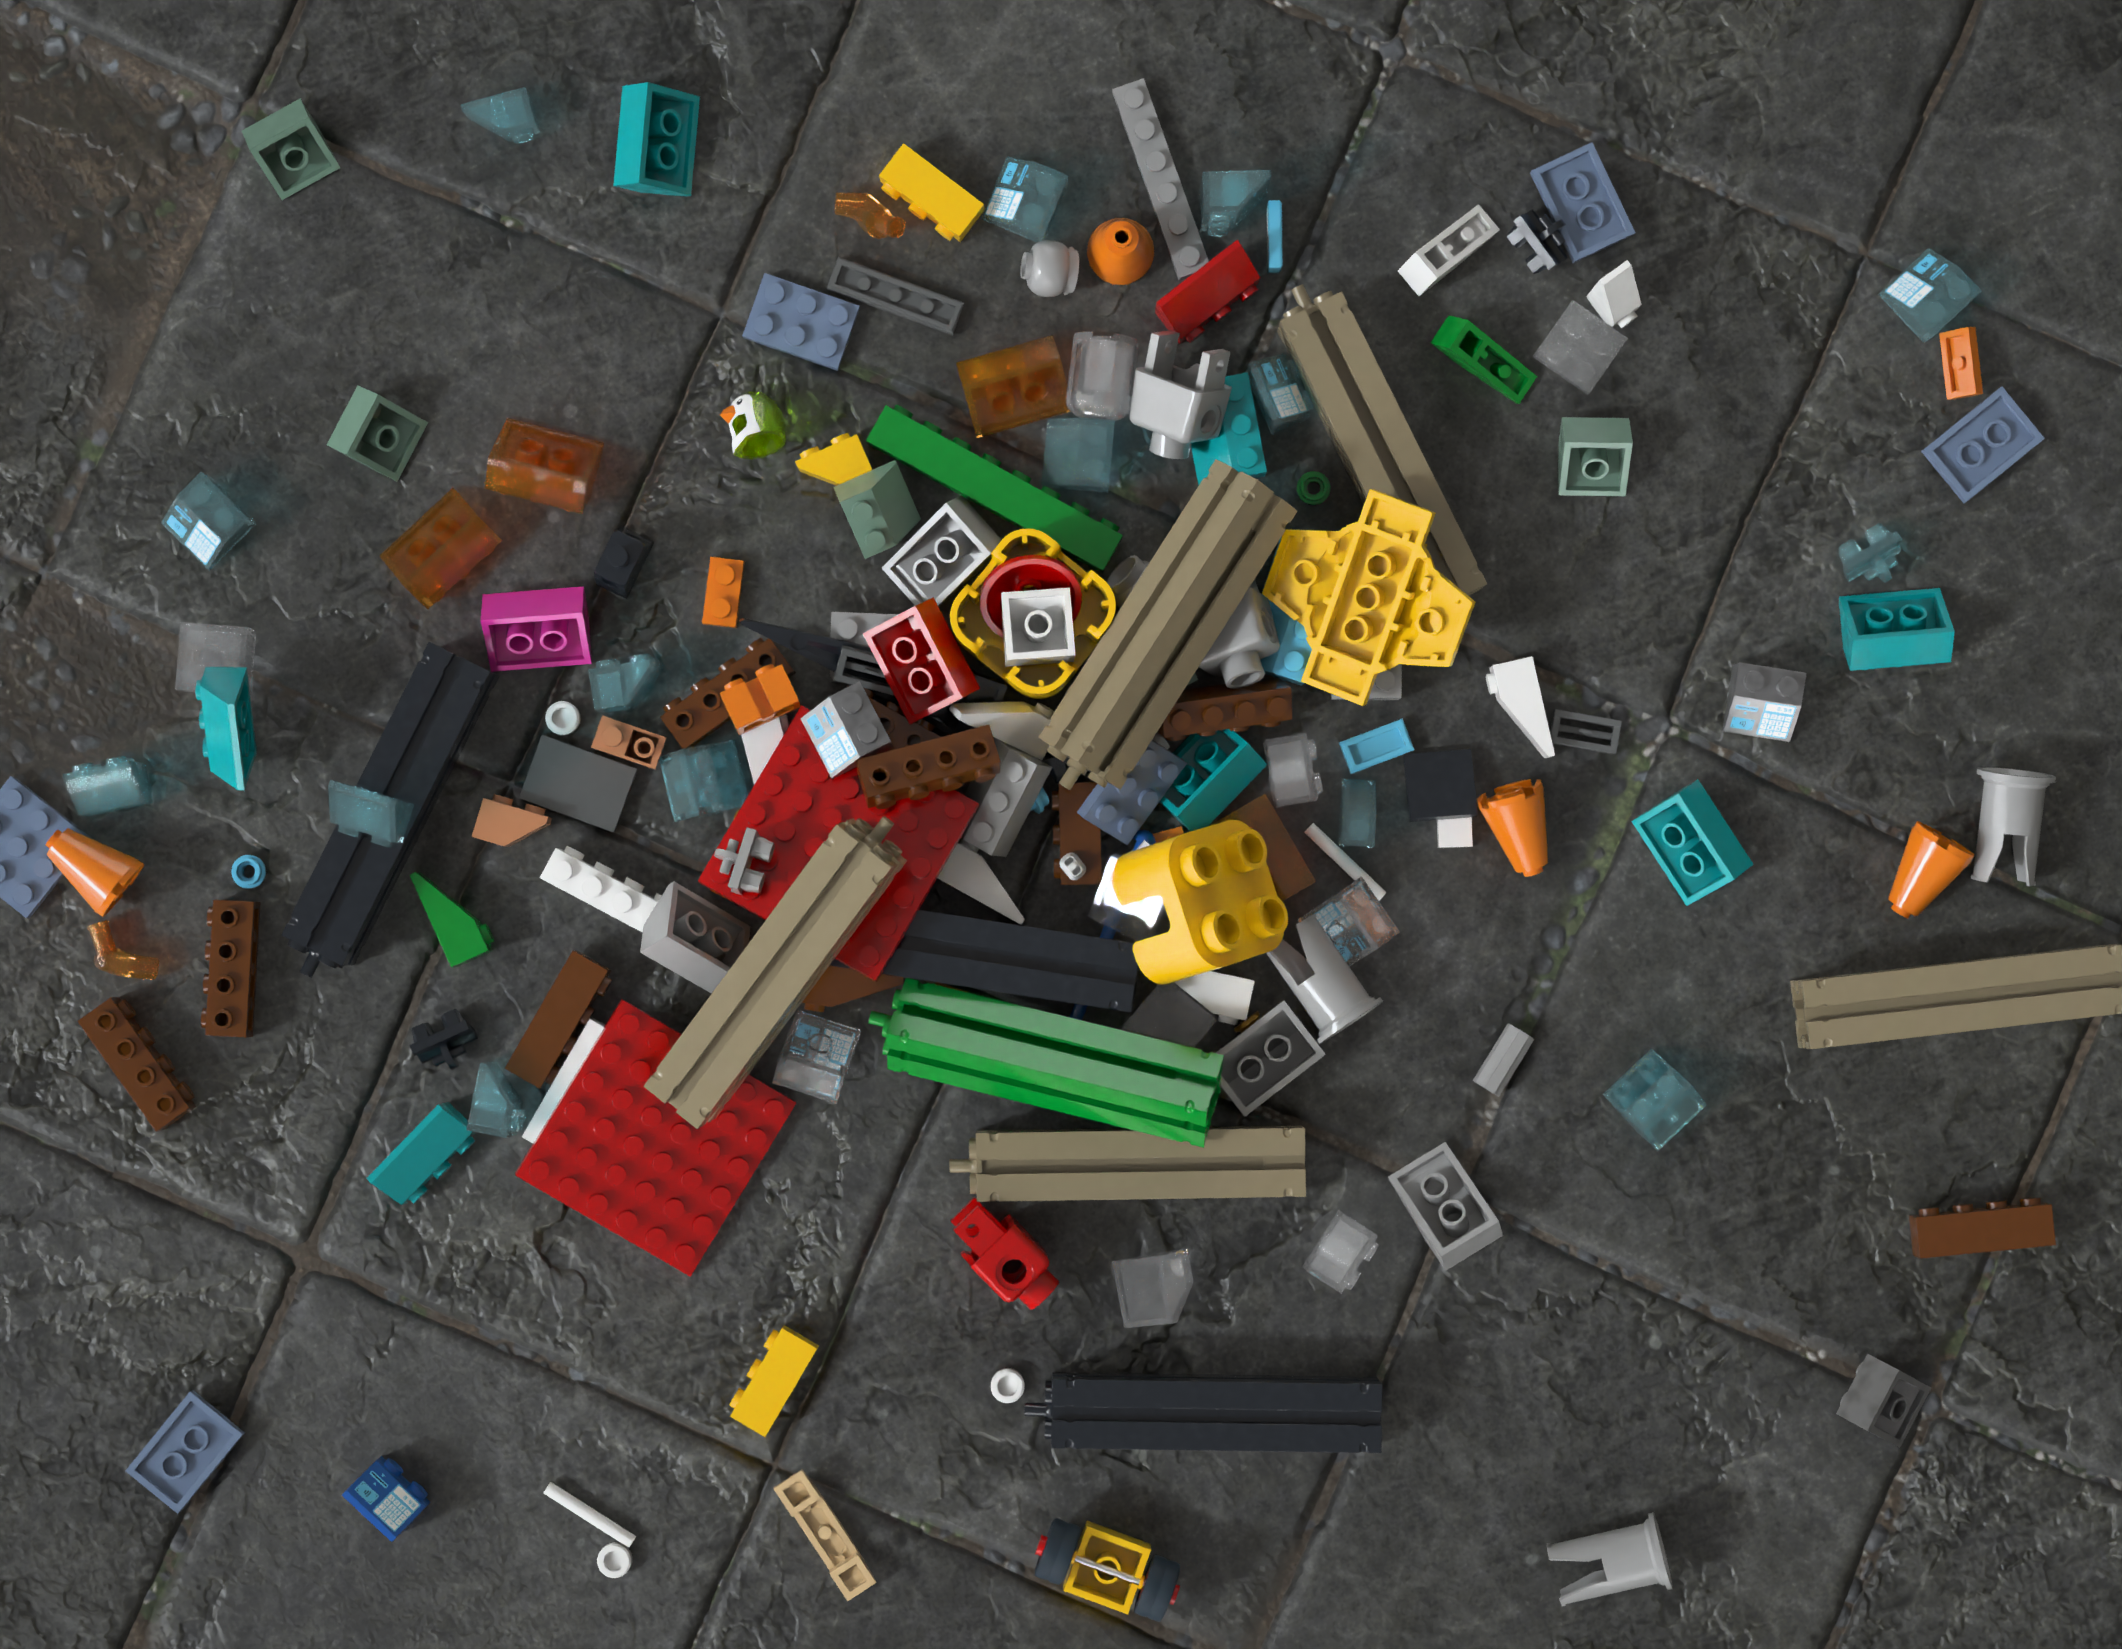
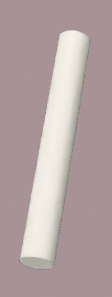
[1304,823,1387,902]
[544,1482,636,1548]

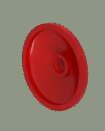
[979,555,1082,638]

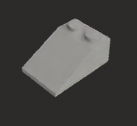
[882,495,1001,607]
[1388,1142,1503,1271]

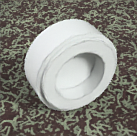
[545,701,581,735]
[991,1368,1025,1403]
[597,1542,632,1578]

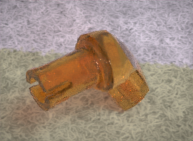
[834,192,905,239]
[87,920,159,980]

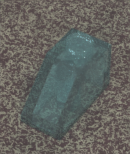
[461,87,541,143]
[1338,778,1377,848]

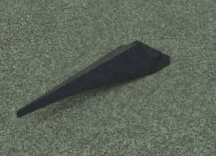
[739,618,1008,735]

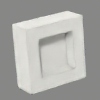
[1437,817,1473,848]

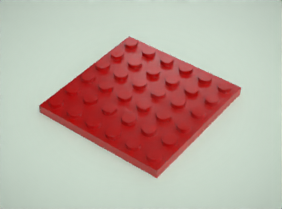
[698,705,979,982]
[515,999,796,1277]

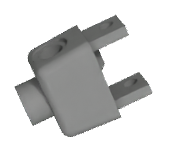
[1130,330,1232,459]
[1199,579,1280,689]

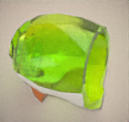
[720,391,786,459]

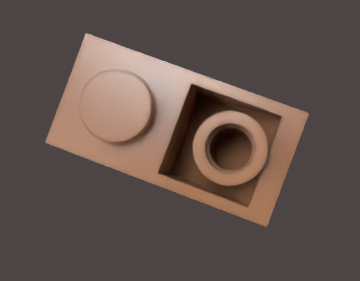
[591,715,667,770]
[472,794,552,847]

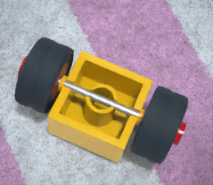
[1034,1518,1180,1622]

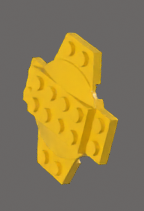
[1262,489,1475,706]

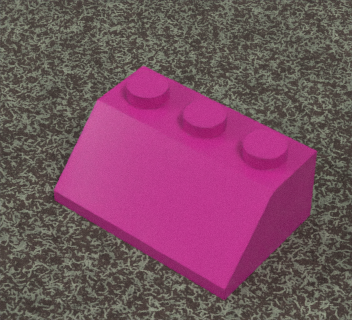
[481,586,592,672]

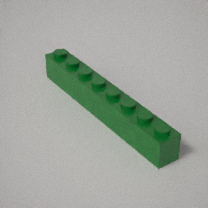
[866,405,1123,574]

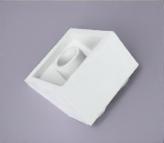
[1001,588,1075,667]

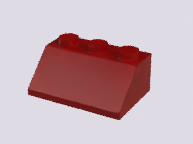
[1155,240,1261,344]
[863,597,980,725]

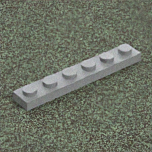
[1112,78,1209,280]

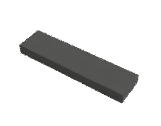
[827,257,965,336]

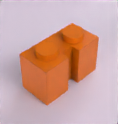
[720,664,800,735]

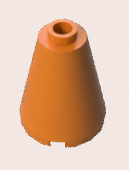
[1087,218,1154,285]
[1477,779,1548,877]
[1888,821,1974,919]
[45,828,144,917]

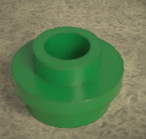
[1297,471,1331,505]

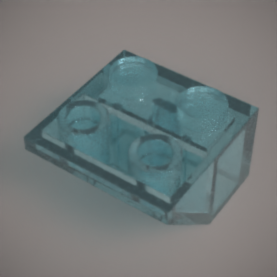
[588,654,664,714]
[659,740,748,823]
[63,756,153,817]
[1602,1048,1707,1151]

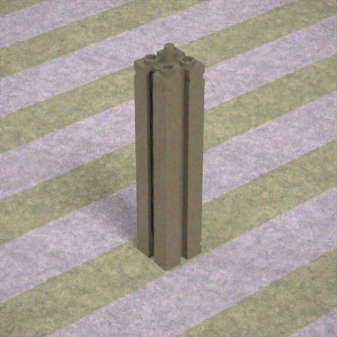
[1277,284,1487,596]
[1038,459,1298,790]
[644,816,907,1129]
[1790,944,2122,1049]
[949,1125,1306,1202]

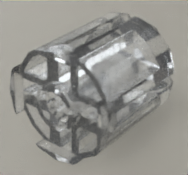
[1065,332,1139,422]

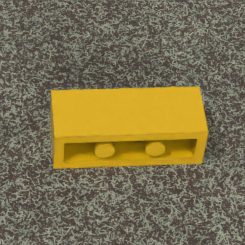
[879,143,985,242]
[729,1325,819,1437]

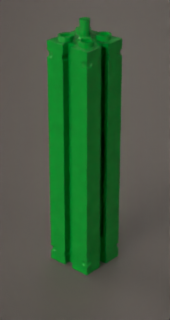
[869,978,1224,1148]

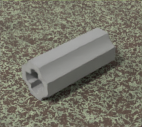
[1473,1023,1534,1097]

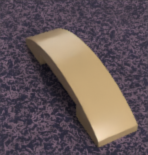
[773,1469,876,1601]

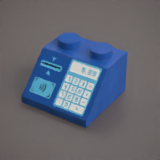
[342,1456,431,1542]

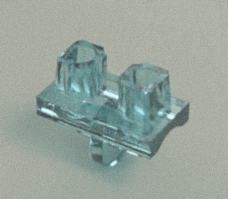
[1839,523,1902,583]

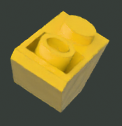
[795,433,872,486]

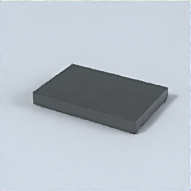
[519,735,638,833]

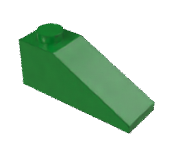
[1430,315,1537,404]
[410,872,494,967]

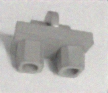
[714,827,775,895]

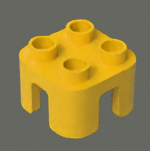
[950,528,1116,699]
[1112,820,1288,985]

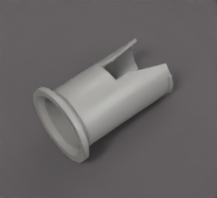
[1971,767,2056,886]
[1266,914,1383,1045]
[1547,1512,1673,1607]

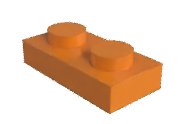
[1939,327,1983,400]
[702,557,745,629]

